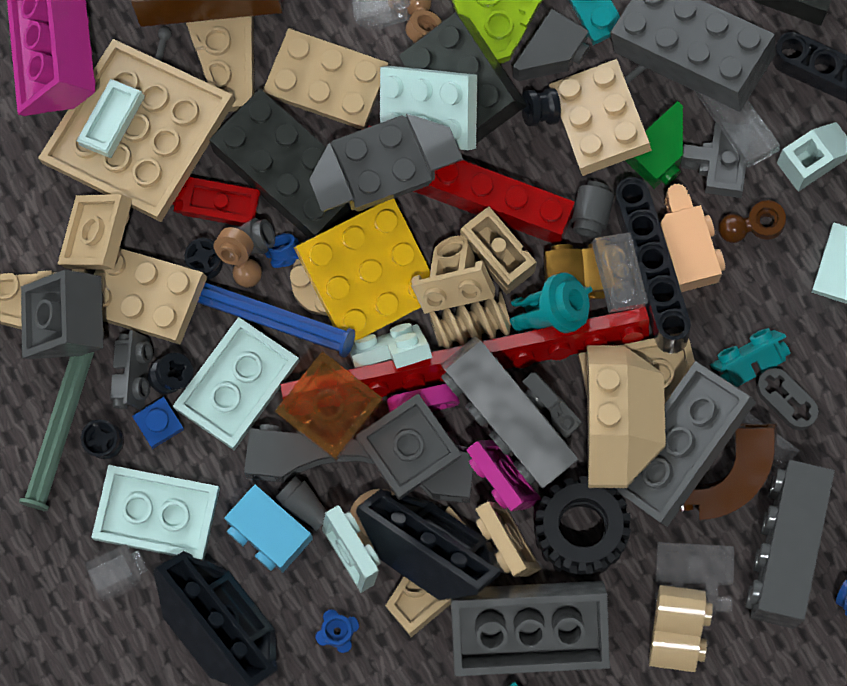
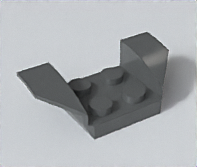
[309,114,463,212]

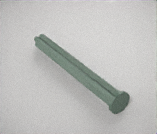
[19,352,94,511]

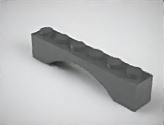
[244,424,473,503]

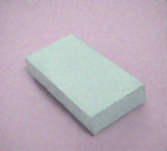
[76,79,145,158]
[811,223,847,304]

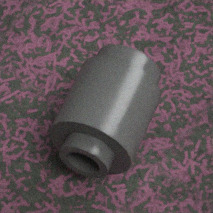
[571,181,614,238]

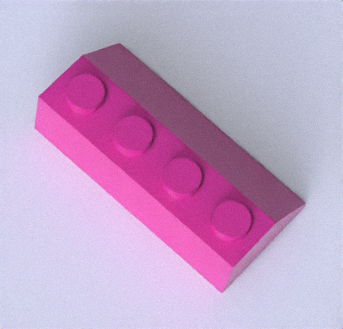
[7,0,96,116]

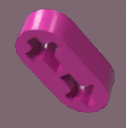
[387,384,460,413]

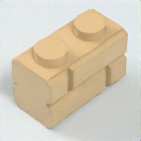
[460,207,537,295]

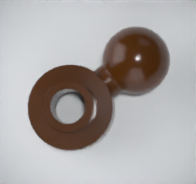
[718,200,786,243]

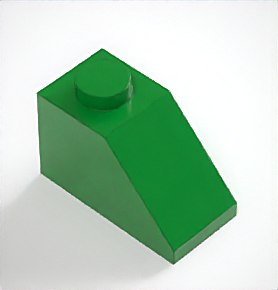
[625,101,683,189]

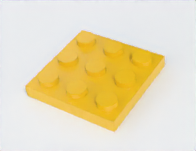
[293,199,430,341]

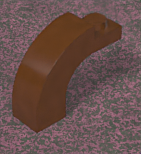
[679,424,777,520]

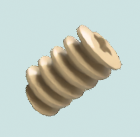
[429,291,511,349]

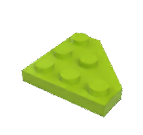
[452,0,542,64]

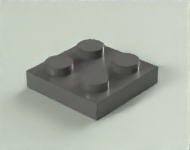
[356,394,462,500]

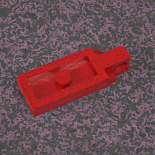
[172,177,261,226]

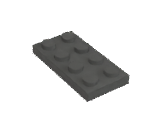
[615,361,756,527]

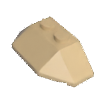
[587,345,666,488]

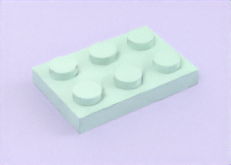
[380,66,477,150]
[173,317,300,451]
[91,465,220,560]

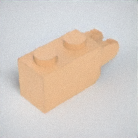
[660,183,725,292]

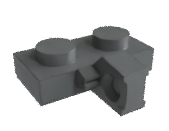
[681,123,751,198]
[522,373,583,438]

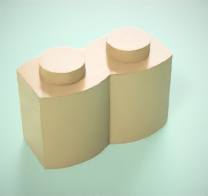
[649,585,713,672]

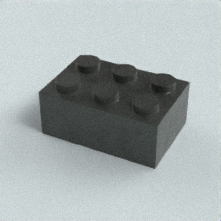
[399,12,527,143]

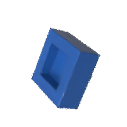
[132,397,184,449]

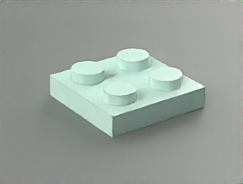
[322,505,380,593]

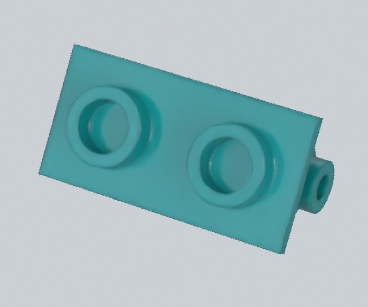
[710,328,790,387]

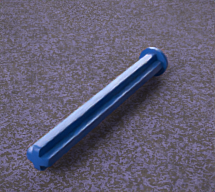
[197,282,355,358]

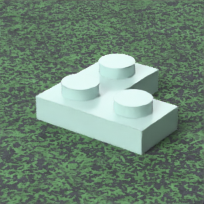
[349,323,432,369]

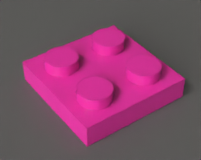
[466,440,542,511]

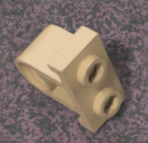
[411,236,495,314]

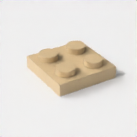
[57,194,133,269]
[475,501,541,577]

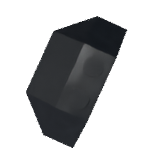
[356,489,501,600]
[153,551,278,686]

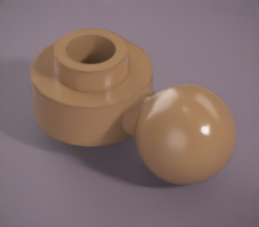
[403,0,442,43]
[214,227,262,288]

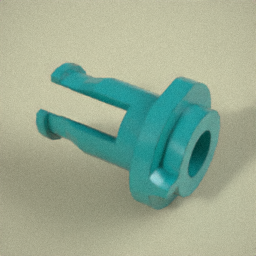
[509,273,593,333]

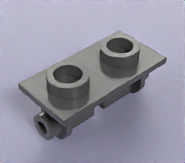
[109,330,153,410]

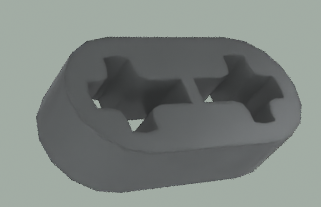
[756,368,819,431]

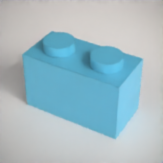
[224,484,313,572]

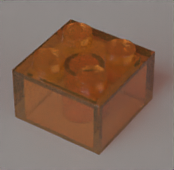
[275,351,383,461]

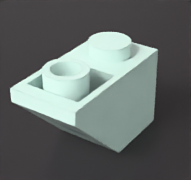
[777,122,847,192]

